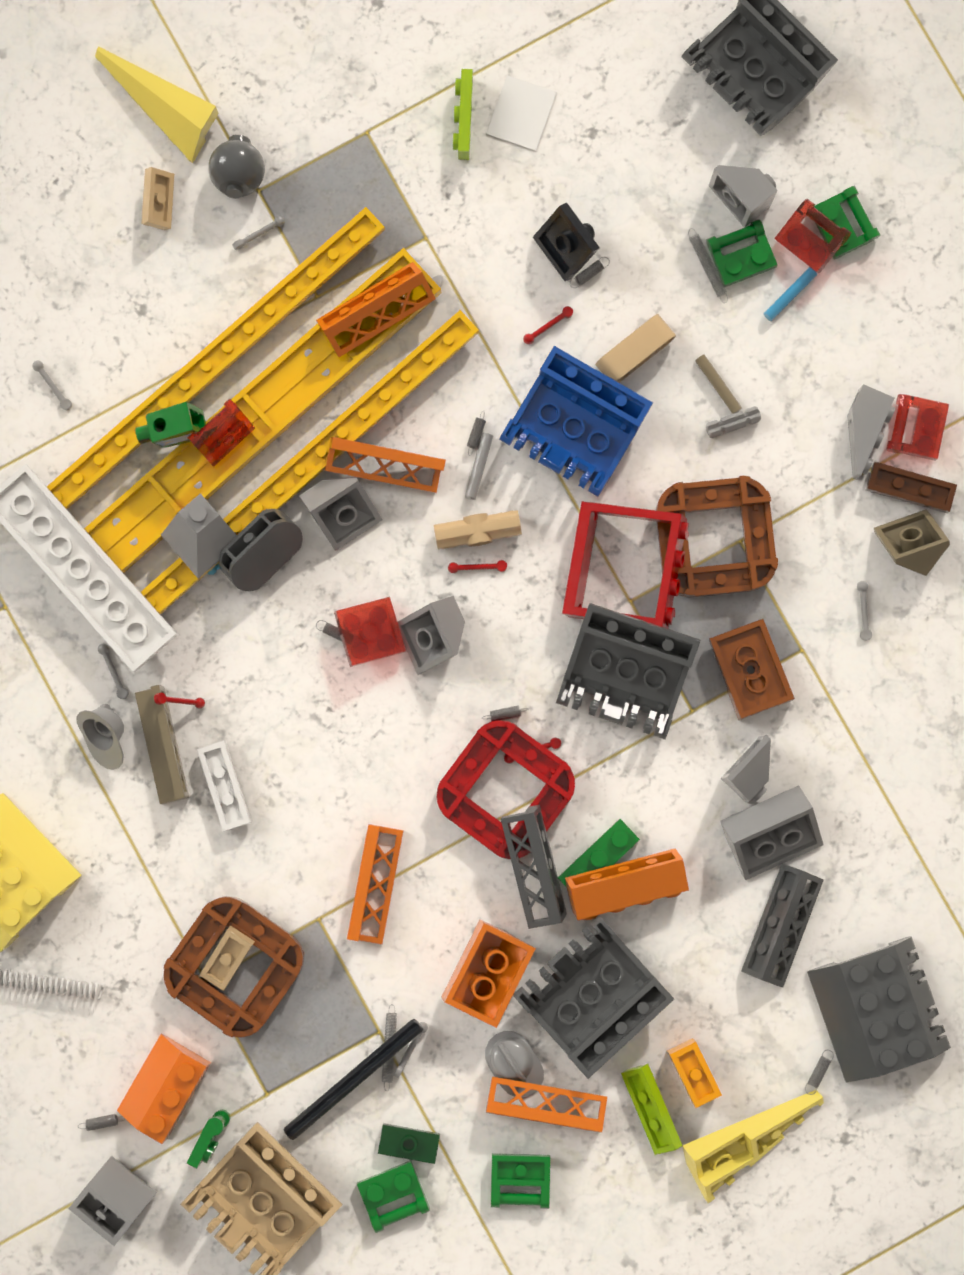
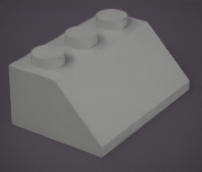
[720,785,824,880]

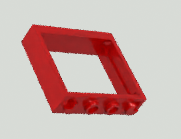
[562,501,689,629]

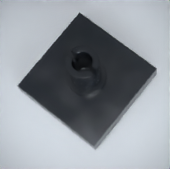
[533,202,600,282]

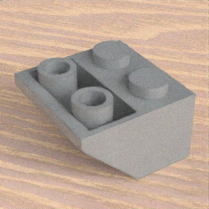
[68,1156,157,1246]

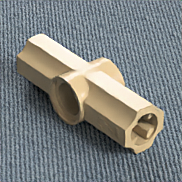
[434,510,522,550]

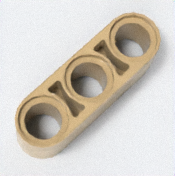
[595,314,676,383]

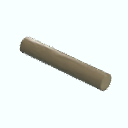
[695,354,742,414]

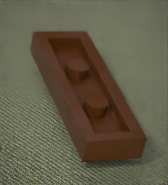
[866,462,957,513]

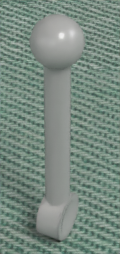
[232,216,285,250]
[32,360,72,410]
[857,581,872,641]
[98,644,129,699]
[393,1022,428,1078]

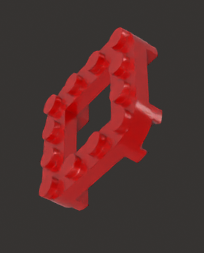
[437,720,575,859]

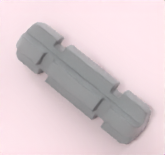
[706,406,761,438]

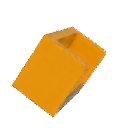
[667,1038,722,1108]

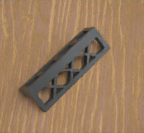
[501,805,567,929]
[741,863,824,988]

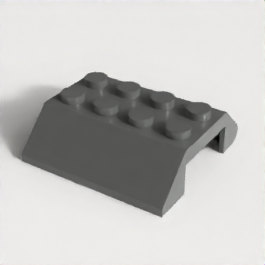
[681,0,838,136]
[556,603,701,740]
[513,916,674,1079]
[807,936,951,1083]

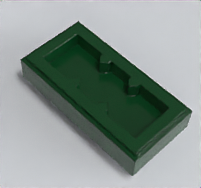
[378,1123,440,1164]

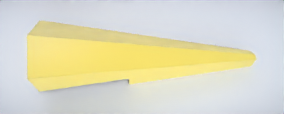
[95,46,219,163]
[682,1090,824,1203]

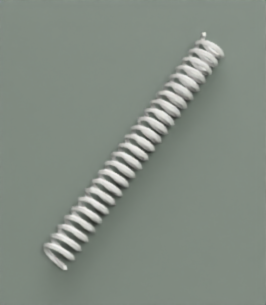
[0,969,104,1000]

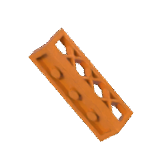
[316,262,436,357]
[325,437,446,493]
[347,824,404,944]
[486,1077,607,1132]

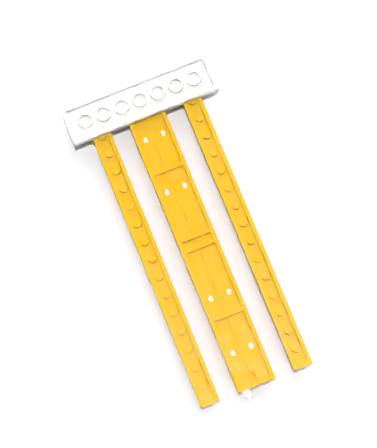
[0,207,479,673]

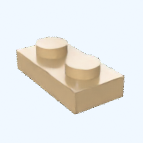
[141,167,175,230]
[199,926,255,991]

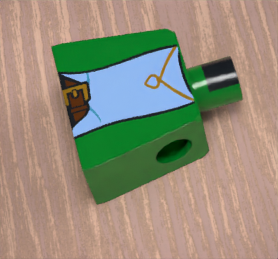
[135,402,209,448]

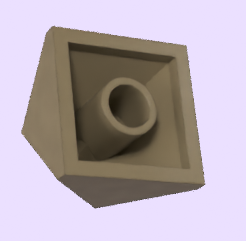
[874,509,950,576]

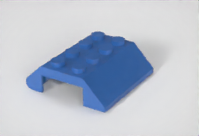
[499,346,653,497]

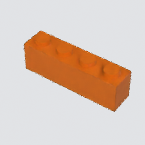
[565,848,689,920]

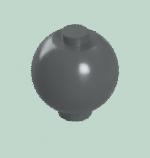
[208,135,265,199]

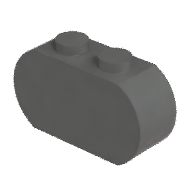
[219,509,303,591]

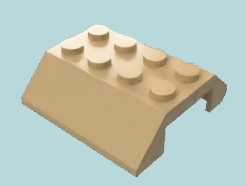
[180,1122,343,1275]

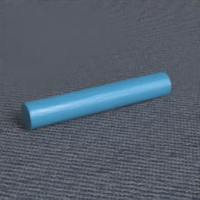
[763,267,817,321]

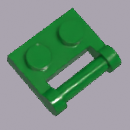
[809,186,881,260]
[706,219,778,287]
[186,1109,231,1169]
[491,1153,550,1209]
[357,1160,430,1233]

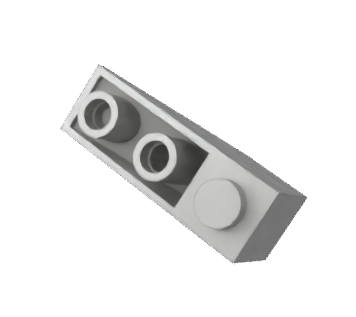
[847,384,895,480]

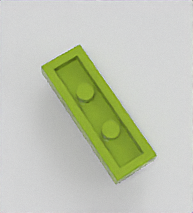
[453,69,473,160]
[621,1064,683,1155]

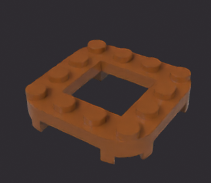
[656,476,778,597]
[163,896,304,1037]

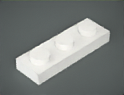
[197,740,251,832]

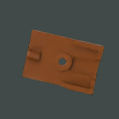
[709,619,795,721]

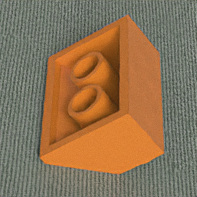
[441,919,536,1028]
[117,1034,211,1144]

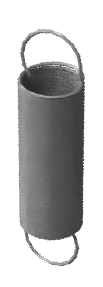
[569,257,610,288]
[467,411,486,456]
[316,620,360,647]
[482,705,529,722]
[805,1050,834,1095]
[78,1114,125,1131]

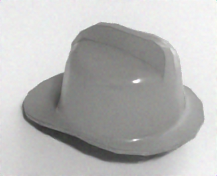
[76,704,124,770]
[485,1031,544,1098]

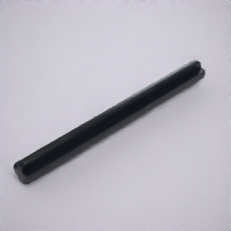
[283,1019,423,1140]

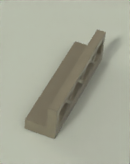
[135,685,189,804]

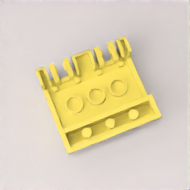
[0,793,82,952]

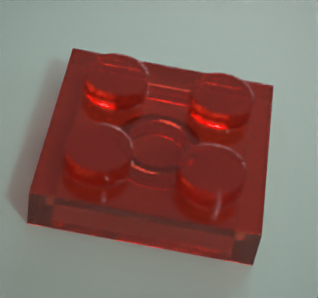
[334,597,406,667]

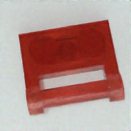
[774,199,851,273]
[886,394,949,461]
[187,398,255,467]

